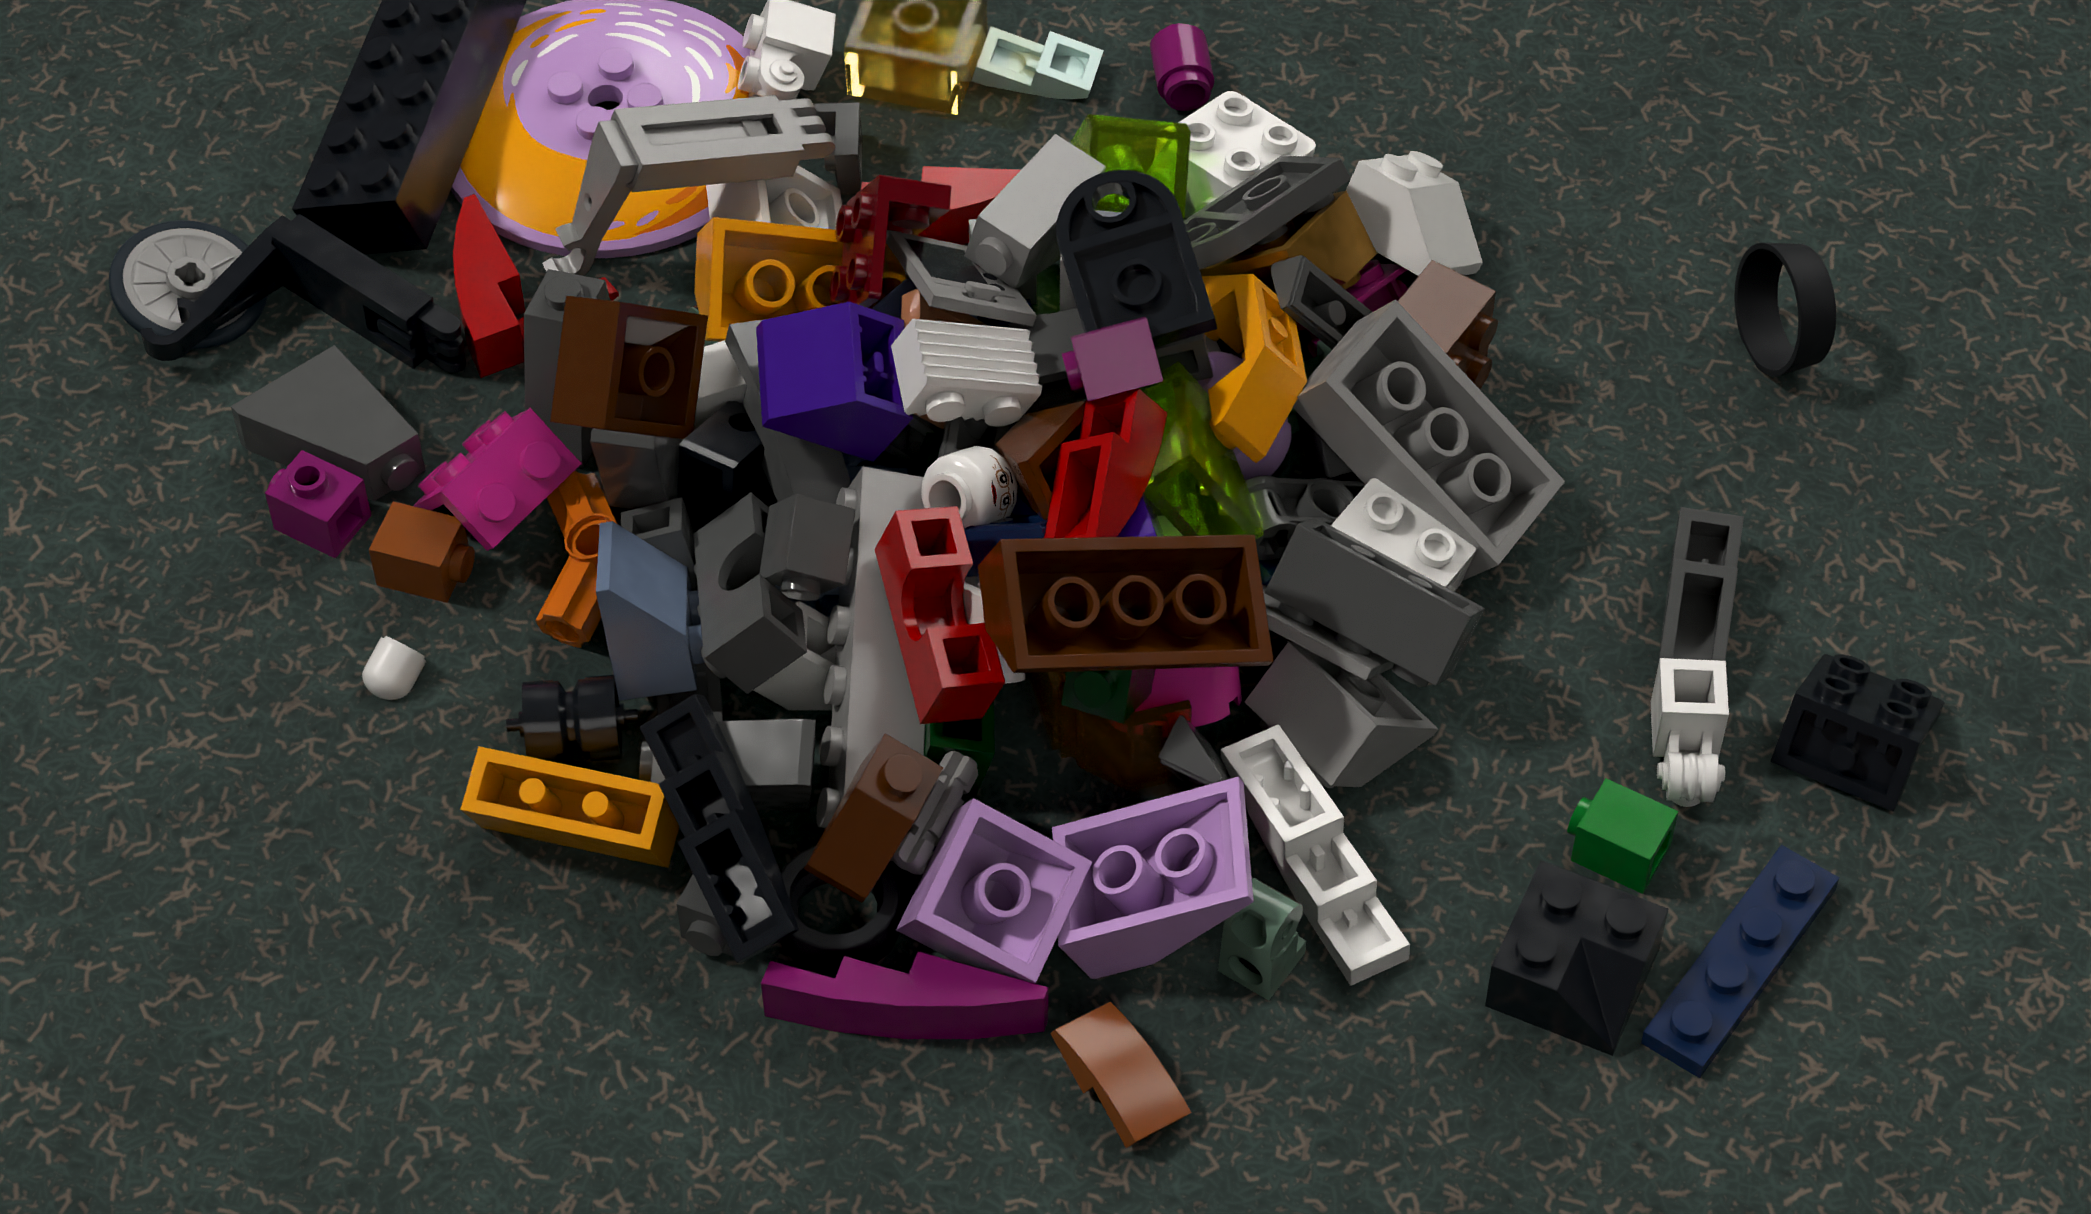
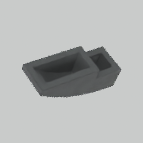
[1657,507,1744,669]

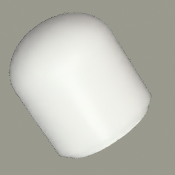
[362,636,426,700]

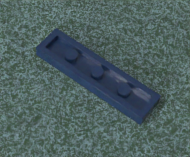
[1641,845,1840,1078]

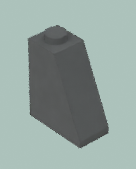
[524,269,610,469]
[231,345,426,501]
[639,719,816,812]

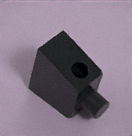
[678,401,774,532]

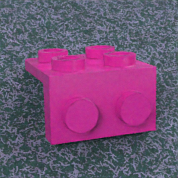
[413,408,582,551]

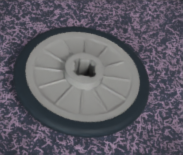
[109,220,268,349]

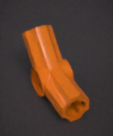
[535,471,619,648]

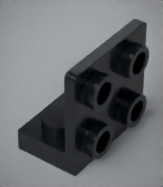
[1770,654,1945,812]

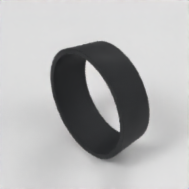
[1734,243,1836,377]

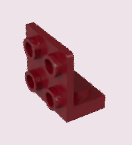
[830,174,952,308]

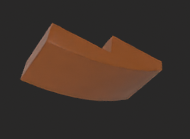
[1050,1002,1192,1148]

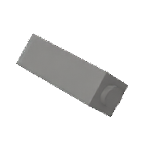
[964,134,1106,289]

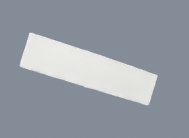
[1221,724,1410,986]

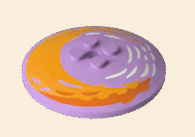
[451,0,750,258]

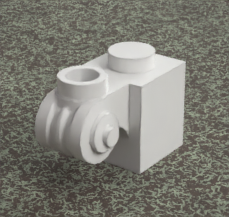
[738,0,836,101]
[1651,658,1729,807]

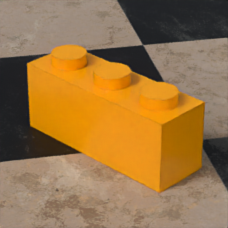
[460,746,679,868]

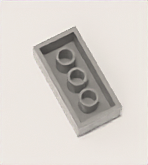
[1293,299,1565,581]

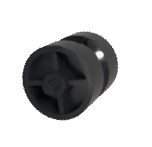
[506,675,638,763]

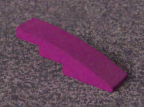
[761,952,1048,1039]

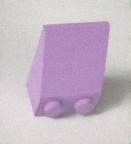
[1052,777,1254,979]

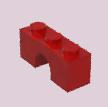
[874,506,1005,724]

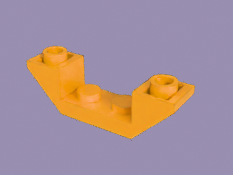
[1202,274,1307,463]

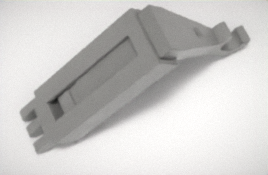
[542,95,835,275]

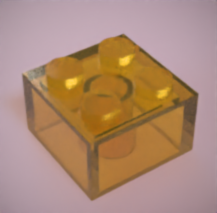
[844,0,988,115]

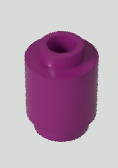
[1150,23,1215,111]

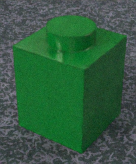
[1567,778,1679,894]

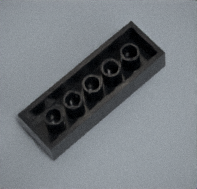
[292,0,527,254]

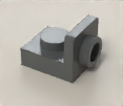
[813,102,863,193]

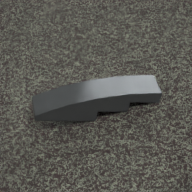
[725,319,851,504]

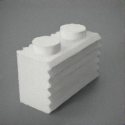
[891,319,1042,427]

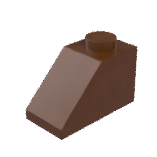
[995,400,1086,520]
[804,733,943,903]

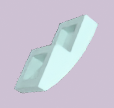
[971,26,1104,99]

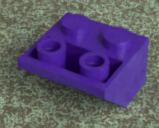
[756,302,913,462]

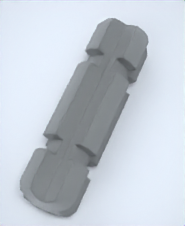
[893,751,978,875]

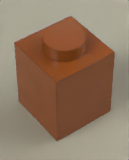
[369,501,475,603]

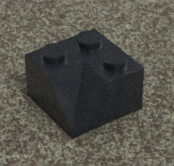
[1485,860,1669,1056]

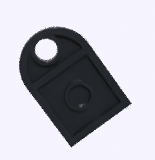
[1056,170,1217,348]

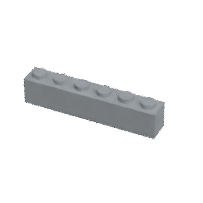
[816,466,925,861]

